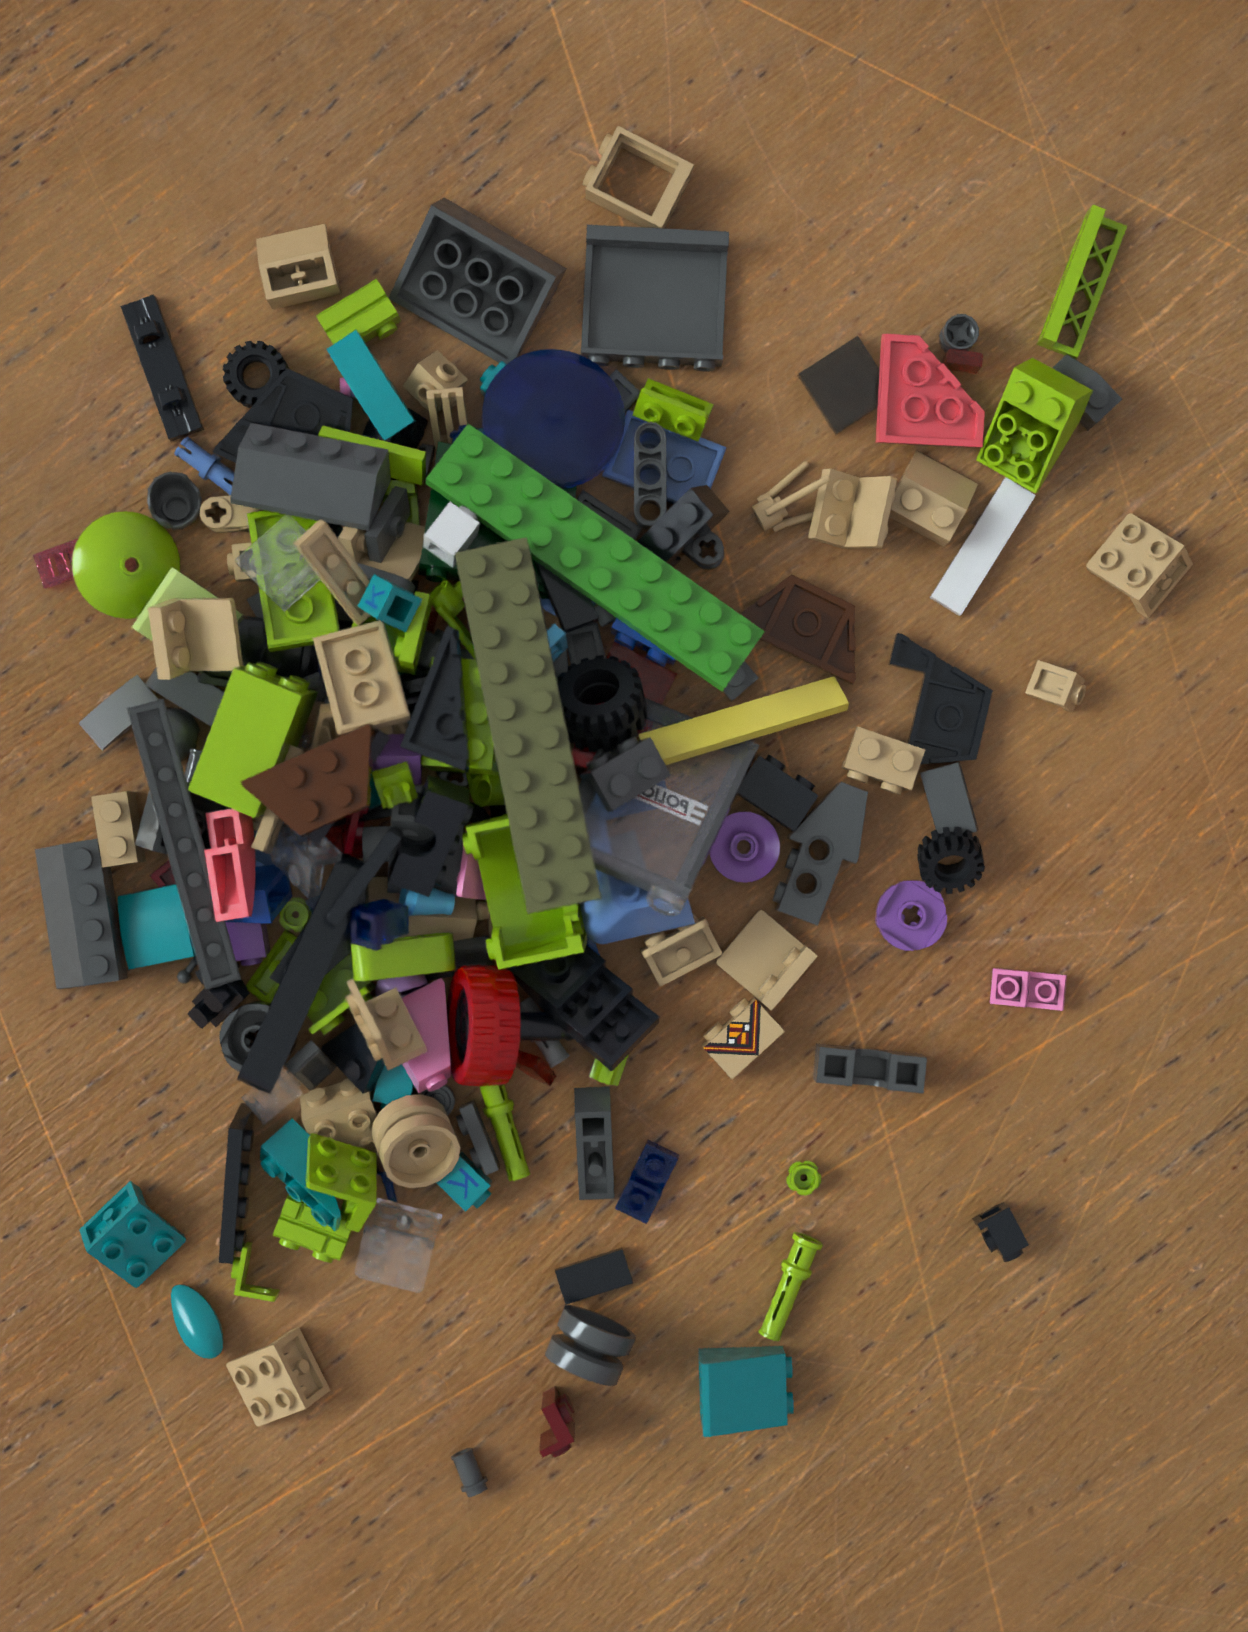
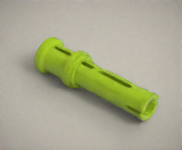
[479,1085,531,1181]
[759,1232,823,1342]

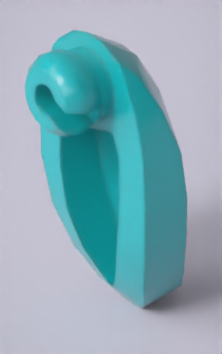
[171,1284,223,1359]

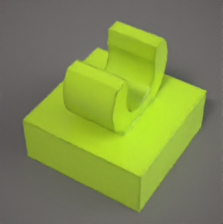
[372,761,418,809]

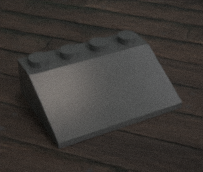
[389,197,567,369]

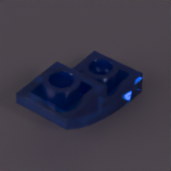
[615,1140,679,1224]

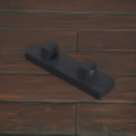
[121,294,204,441]

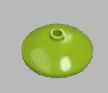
[72,511,180,619]

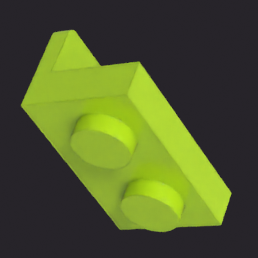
[632,378,714,442]

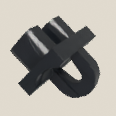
[188,979,250,1028]

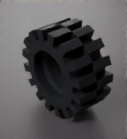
[223,341,288,408]
[917,826,985,894]

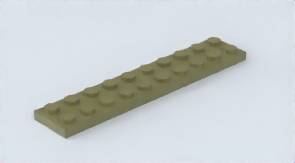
[455,537,602,914]

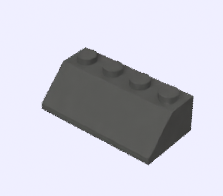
[230,423,391,531]
[35,839,128,989]

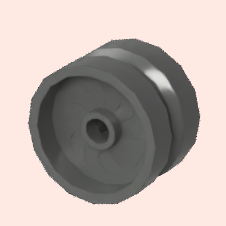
[545,1305,636,1386]

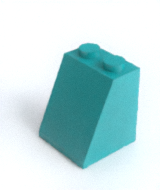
[698,1346,794,1437]

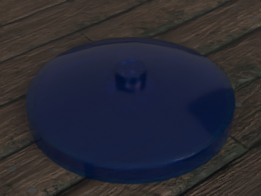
[482,349,625,489]

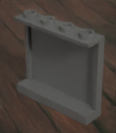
[581,225,729,372]

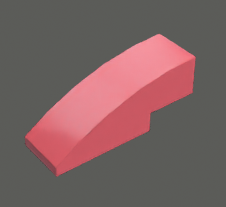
[204,809,255,922]

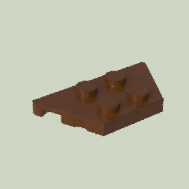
[741,574,856,684]
[241,723,374,836]

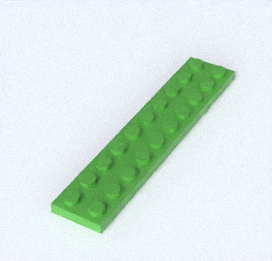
[425,424,765,692]

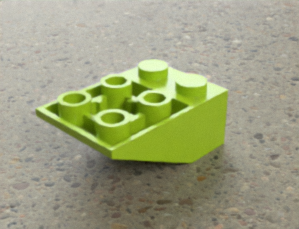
[976,357,1093,494]

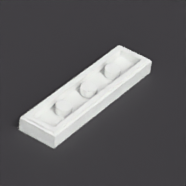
[930,477,1036,616]

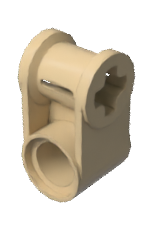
[200,495,263,533]

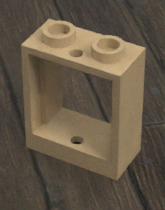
[583,126,694,228]

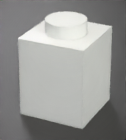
[423,502,480,568]

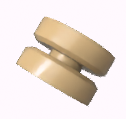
[372,1094,460,1188]

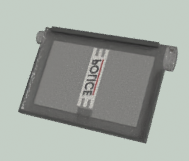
[579,698,759,916]

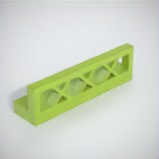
[1037,205,1127,359]

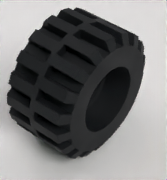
[557,655,648,752]

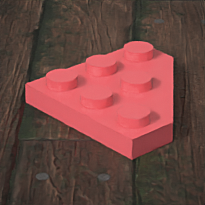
[876,334,985,448]

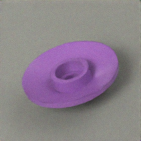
[709,812,780,883]

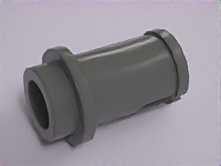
[451,1448,488,1497]

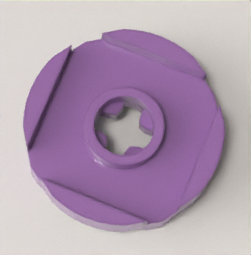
[875,880,947,951]

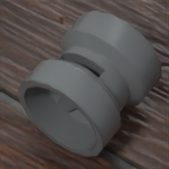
[939,314,979,356]

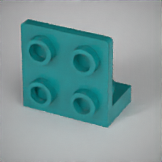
[79,1181,186,1288]

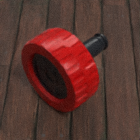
[447,965,573,1086]

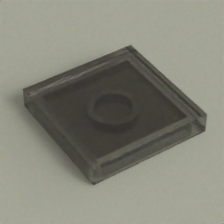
[798,336,880,435]

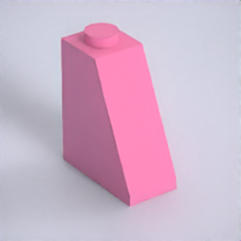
[402,978,451,1093]

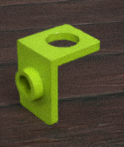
[231,1242,280,1302]

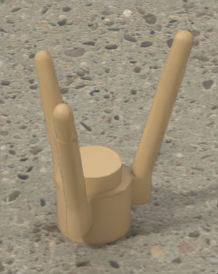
[752,461,831,533]

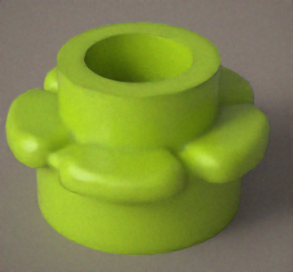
[279,897,313,932]
[786,1160,821,1196]

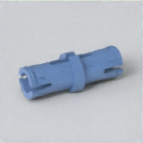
[174,437,234,495]

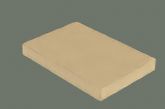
[313,620,411,737]

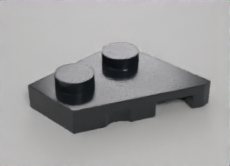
[321,1023,385,1094]

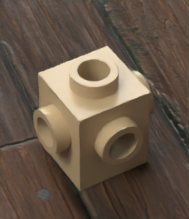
[403,350,468,413]

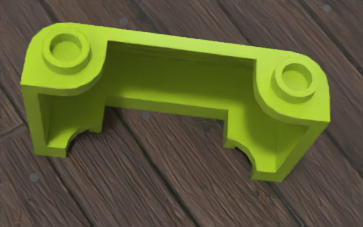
[462,814,587,969]

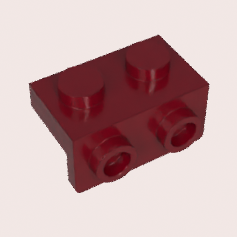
[539,1386,575,1458]

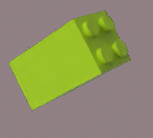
[188,661,318,818]

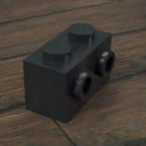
[737,754,819,832]

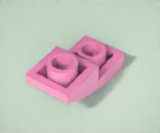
[990,968,1067,1011]

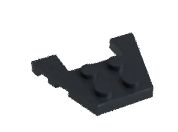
[213,368,354,463]
[888,633,993,764]

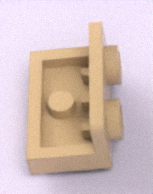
[841,727,925,795]

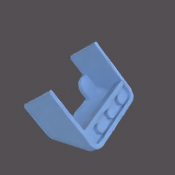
[580,780,695,944]

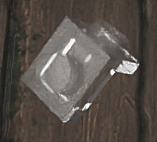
[241,1068,303,1125]

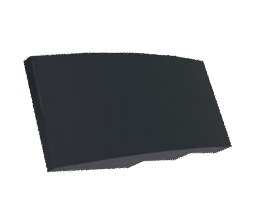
[507,945,660,1072]

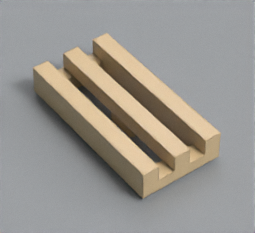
[427,387,468,451]

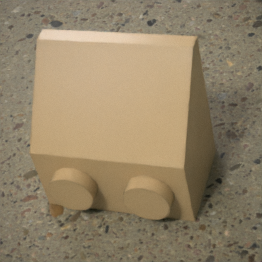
[889,451,978,547]

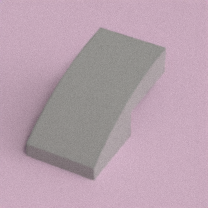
[79,675,159,751]

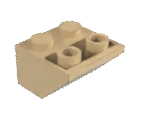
[256,224,341,310]

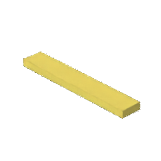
[638,676,849,765]

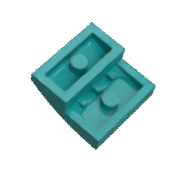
[118,884,196,970]

